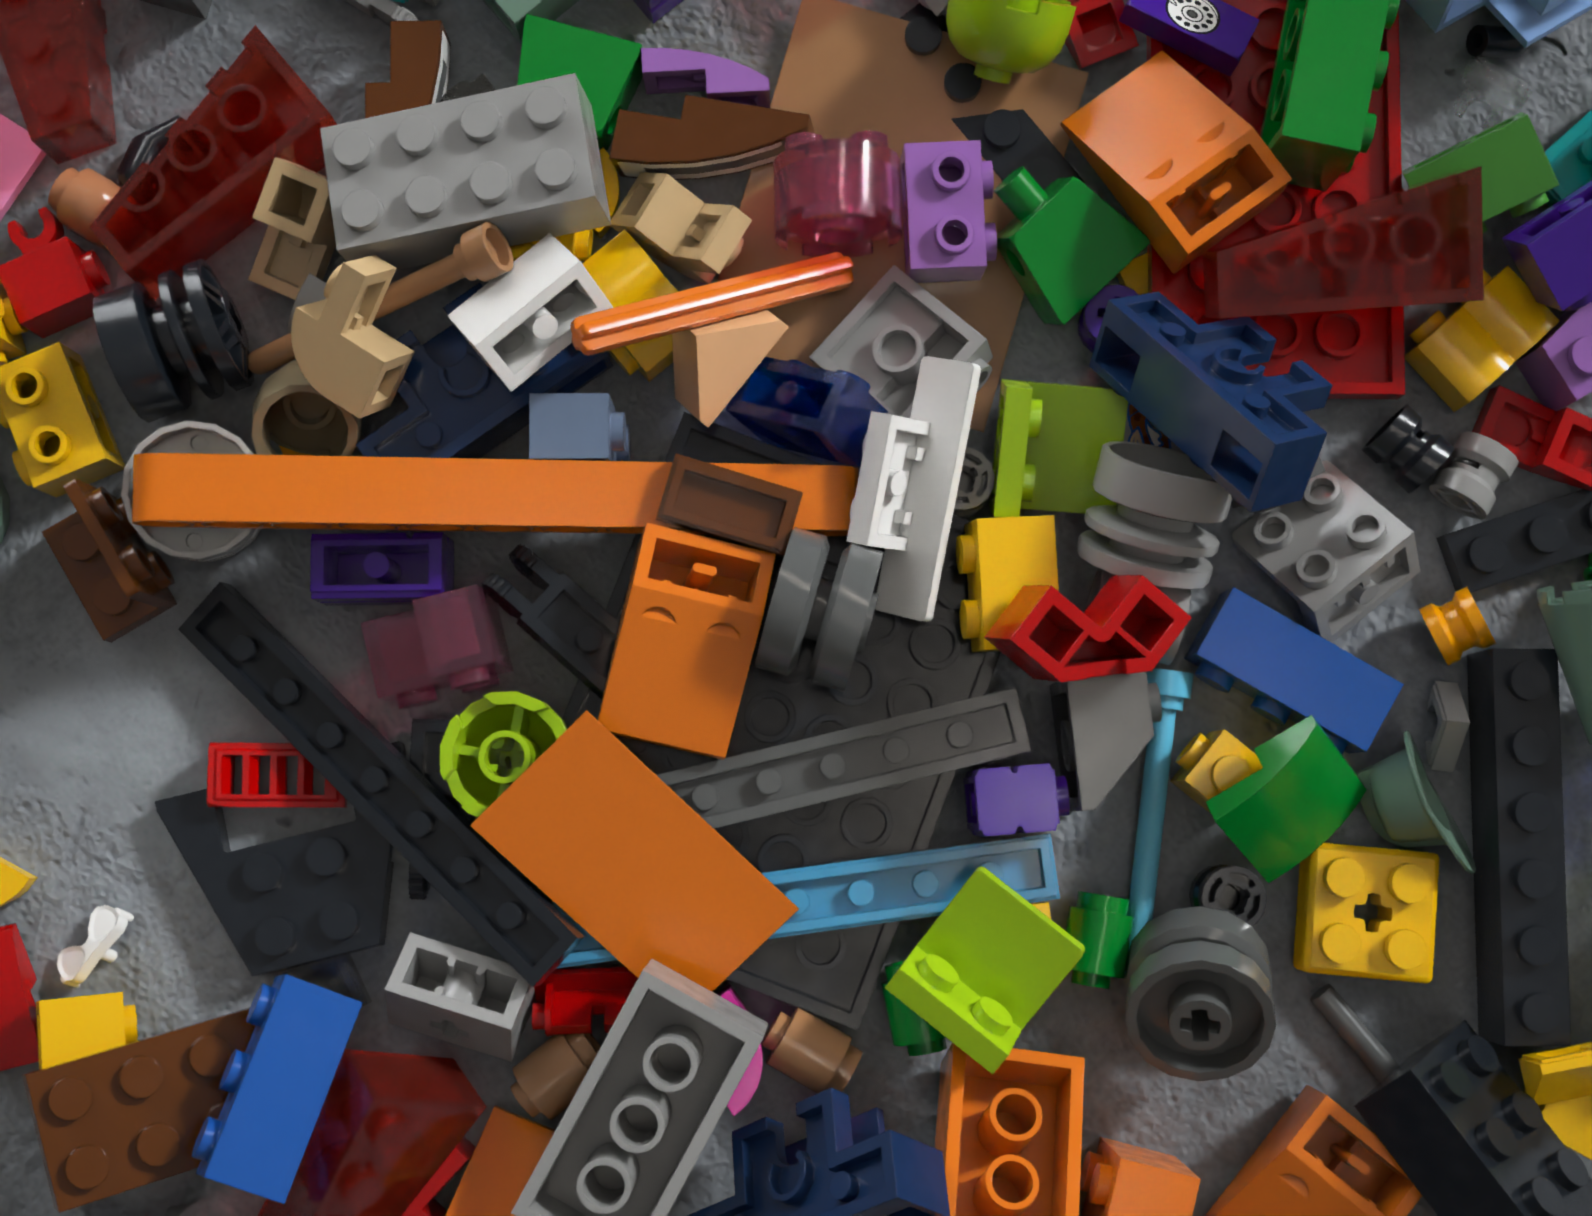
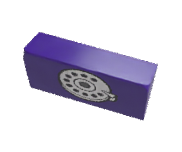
[1119,0,1259,77]

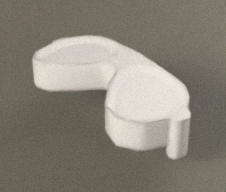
[57,905,134,988]

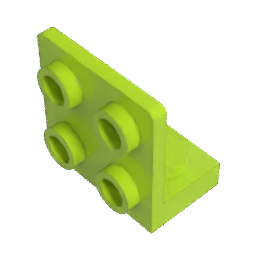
[988,379,1128,517]
[885,866,1085,1075]

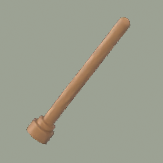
[248,222,514,375]

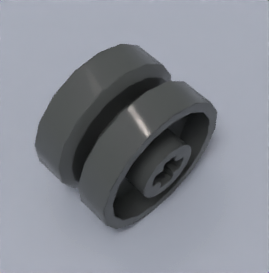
[755,527,884,692]
[1125,906,1276,1081]

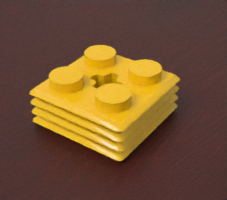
[1293,843,1440,984]

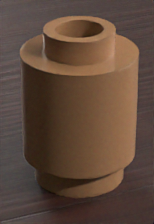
[762,1007,863,1093]
[510,1033,601,1120]

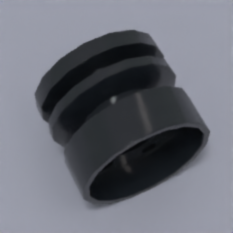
[93,258,254,423]

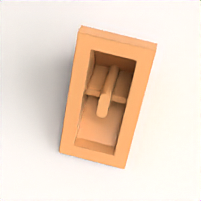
[672,309,789,428]

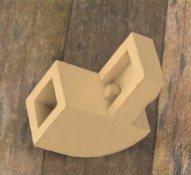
[248,157,336,300]
[610,172,752,284]
[291,255,415,419]

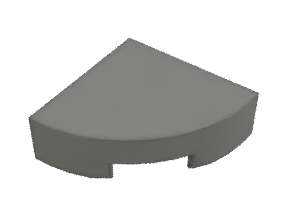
[1425,681,1470,772]

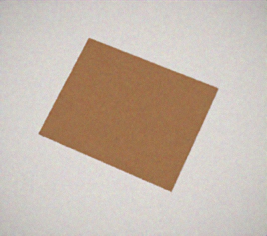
[717,0,1089,432]

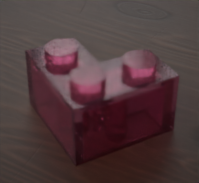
[361,584,513,709]

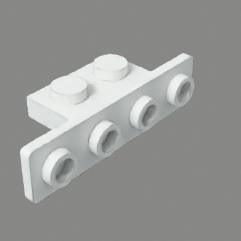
[846,356,981,622]

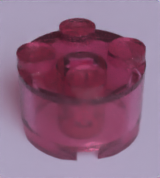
[773,131,902,258]

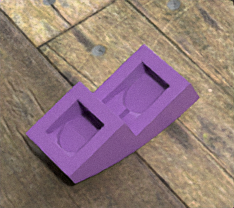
[641,48,770,108]

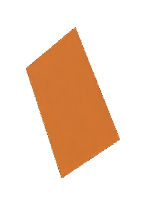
[470,710,799,992]

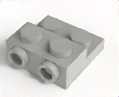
[809,265,993,418]

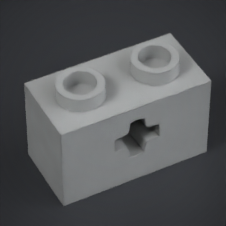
[384,932,534,1062]

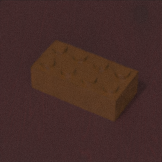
[22,1007,334,1213]

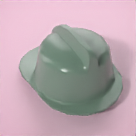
[1357,730,1476,875]

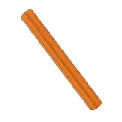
[570,252,854,356]

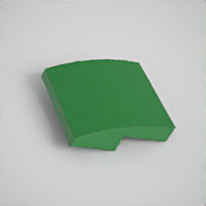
[1206,715,1367,883]

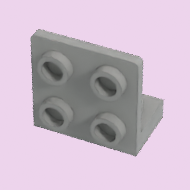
[1232,460,1420,643]

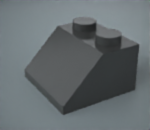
[1050,672,1162,811]

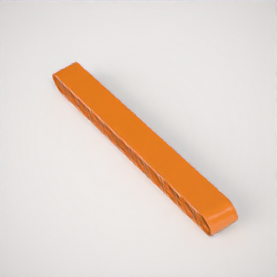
[132,453,859,536]

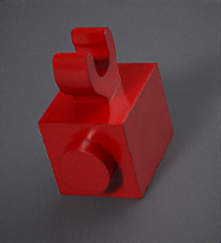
[0,207,110,338]

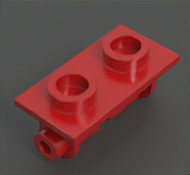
[532,966,638,1036]

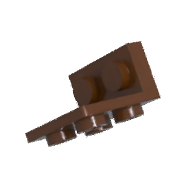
[42,478,177,643]

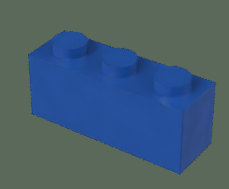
[1184,587,1404,754]
[192,974,363,1204]

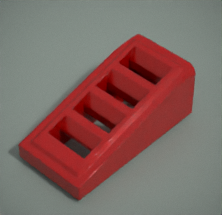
[207,742,347,808]

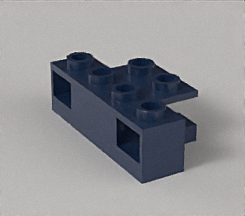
[355,282,613,459]
[1089,292,1333,512]
[687,1088,950,1216]

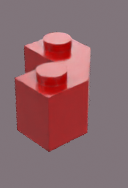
[984,575,1192,682]

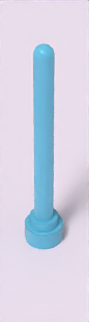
[1125,668,1194,973]

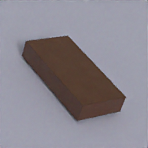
[656,453,803,558]

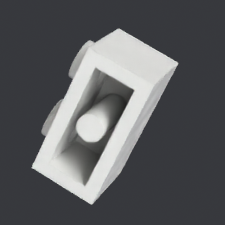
[447,233,614,392]

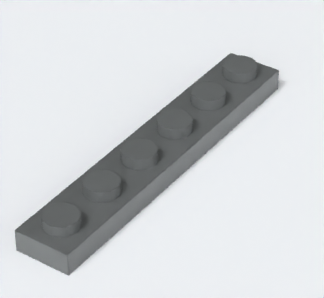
[657,687,1032,829]

